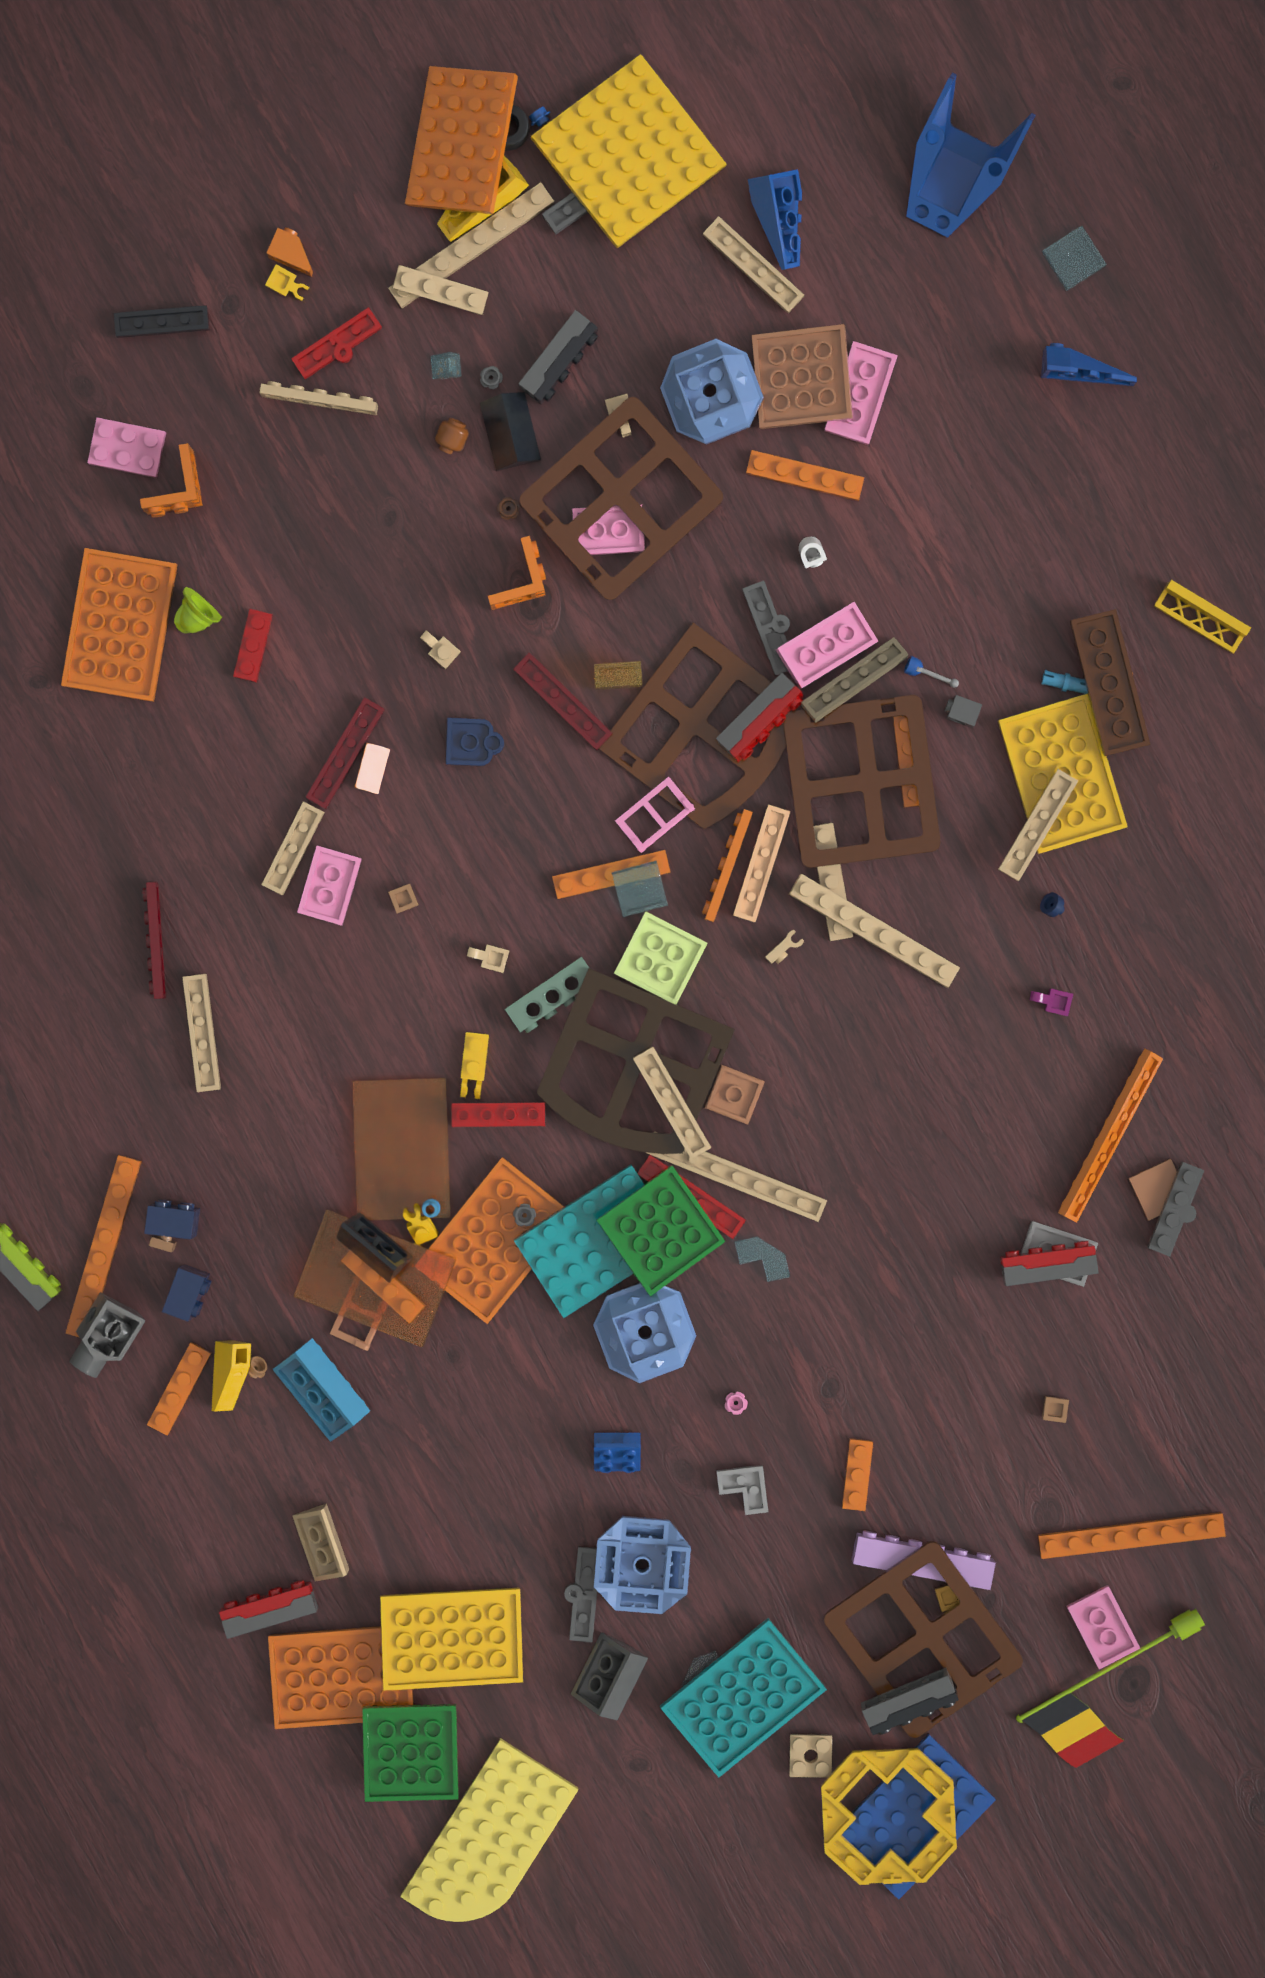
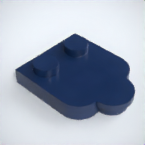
[445,718,504,766]

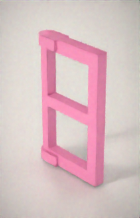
[615,777,695,853]

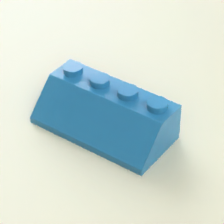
[273,1338,370,1442]

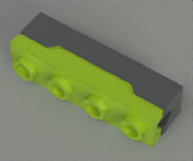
[0,1223,62,1311]

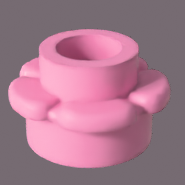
[725,1392,747,1415]

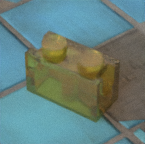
[594,661,642,690]

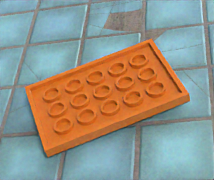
[405,66,518,214]
[61,548,178,702]
[415,1157,564,1324]
[268,1626,414,1729]

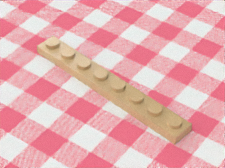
[388,182,554,308]
[789,874,960,988]
[646,1131,827,1222]

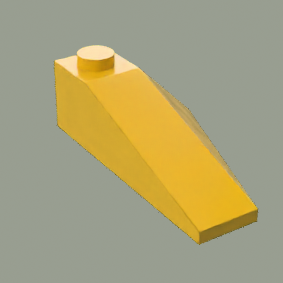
[437,156,529,242]

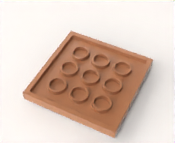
[752,324,853,429]

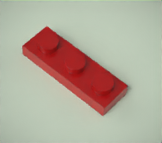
[233,609,273,683]

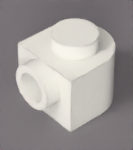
[799,537,827,568]

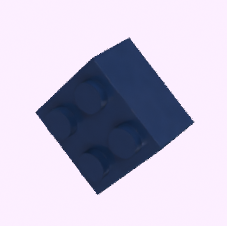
[144,1199,200,1239]
[162,1264,212,1322]

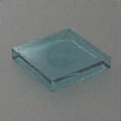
[1042,226,1107,291]
[612,860,668,917]

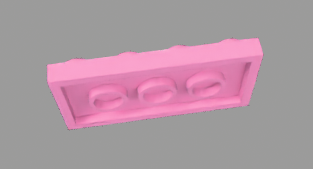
[824,341,898,445]
[776,602,878,689]

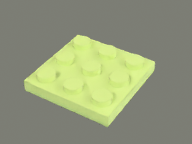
[614,912,708,1004]

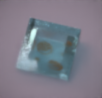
[431,352,461,379]

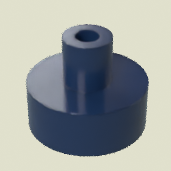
[1040,892,1065,917]

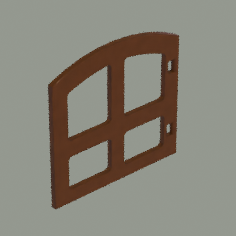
[599,623,799,829]

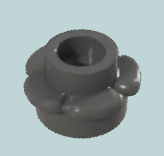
[480,366,503,389]
[513,1204,536,1226]

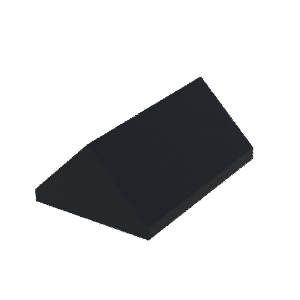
[480,392,541,471]
[336,1213,413,1283]

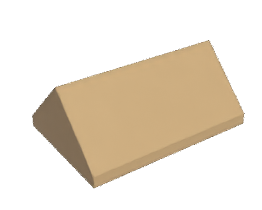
[293,1503,349,1581]

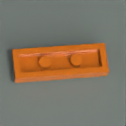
[842,1438,873,1511]

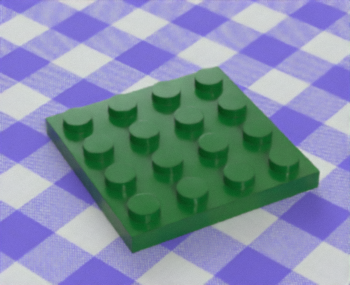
[596,1165,726,1296]
[362,1704,459,1802]

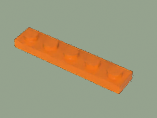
[746,450,864,501]
[702,809,753,922]
[552,850,671,899]

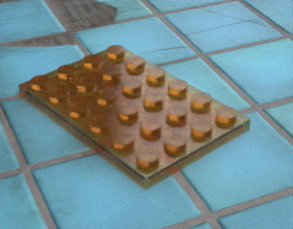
[353,1078,451,1220]
[294,1209,456,1347]

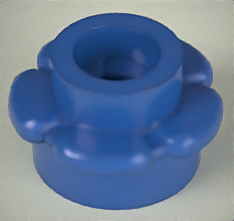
[529,106,550,128]

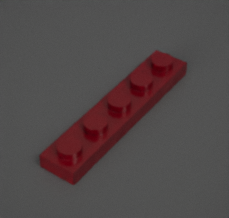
[513,653,613,751]
[306,697,385,809]
[143,882,166,999]

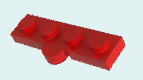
[291,307,382,379]

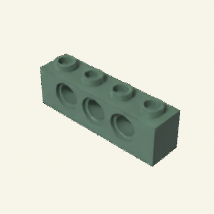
[505,957,589,1033]

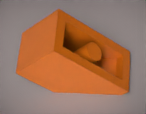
[266,227,313,277]

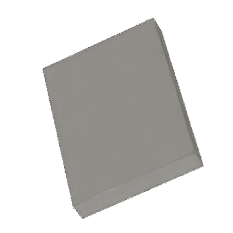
[1021,1221,1098,1287]

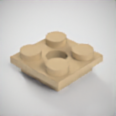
[789,1734,832,1778]

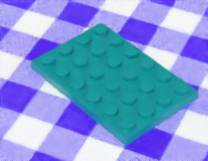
[514,1164,644,1318]
[660,1618,827,1778]

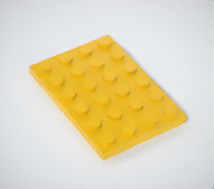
[998,694,1128,854]
[380,1588,523,1691]

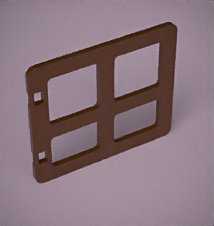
[520,397,723,600]
[783,695,941,868]
[824,1541,1023,1738]

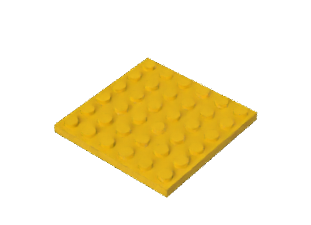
[531,54,727,248]

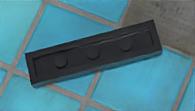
[114,305,210,338]

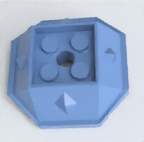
[660,339,764,445]
[593,1283,696,1383]
[594,1516,691,1614]

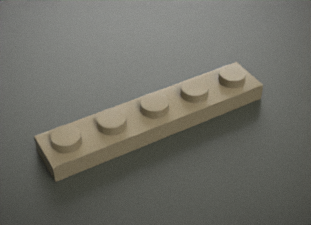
[801,637,908,723]

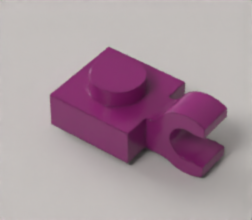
[1029,988,1073,1016]

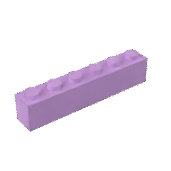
[852,1530,996,1590]

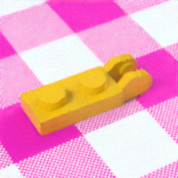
[460,1032,489,1099]

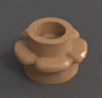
[247,1356,267,1379]

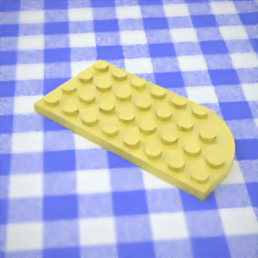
[400,1738,579,1922]

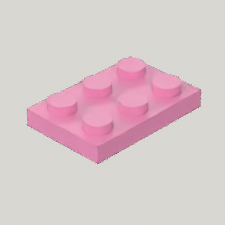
[88,418,166,478]
[572,505,645,555]
[297,846,362,926]
[1066,1585,1140,1669]

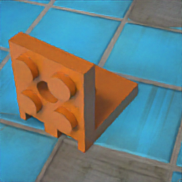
[140,443,203,517]
[488,536,546,610]

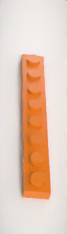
[1058,1048,1163,1223]
[66,1155,142,1337]
[1038,1512,1226,1559]

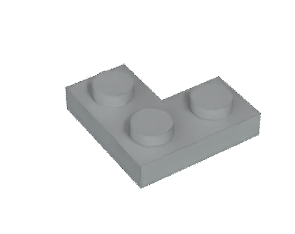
[716,1465,768,1515]

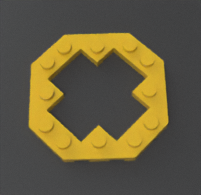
[821,1748,957,1885]

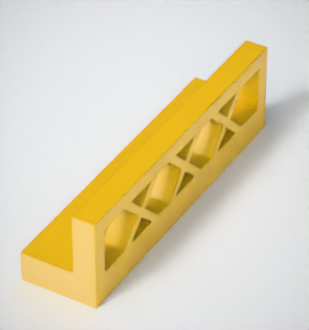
[1154,580,1251,654]

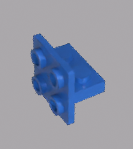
[594,1433,641,1473]

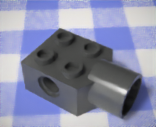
[69,1292,146,1378]

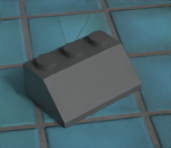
[570,1632,648,1720]

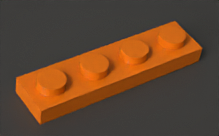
[893,716,919,808]
[341,1250,426,1323]
[147,1342,212,1436]

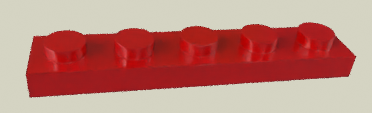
[637,1155,746,1239]

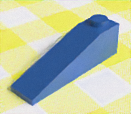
[748,169,802,270]
[1041,343,1137,386]

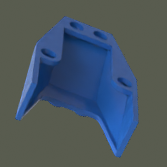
[906,73,1036,238]

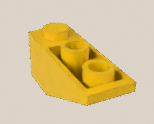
[212,1340,251,1412]

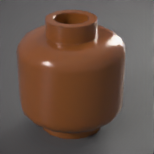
[435,418,469,454]

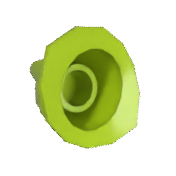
[174,587,222,633]

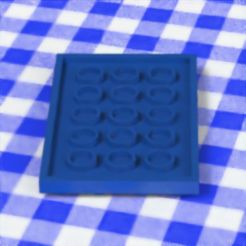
[842,1733,996,1899]

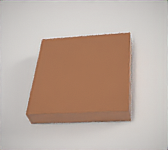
[705,1065,765,1125]
[1128,1159,1177,1221]

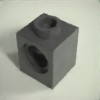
[944,695,982,728]

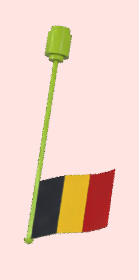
[1016,1608,1205,1768]

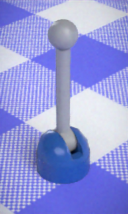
[904,656,959,688]

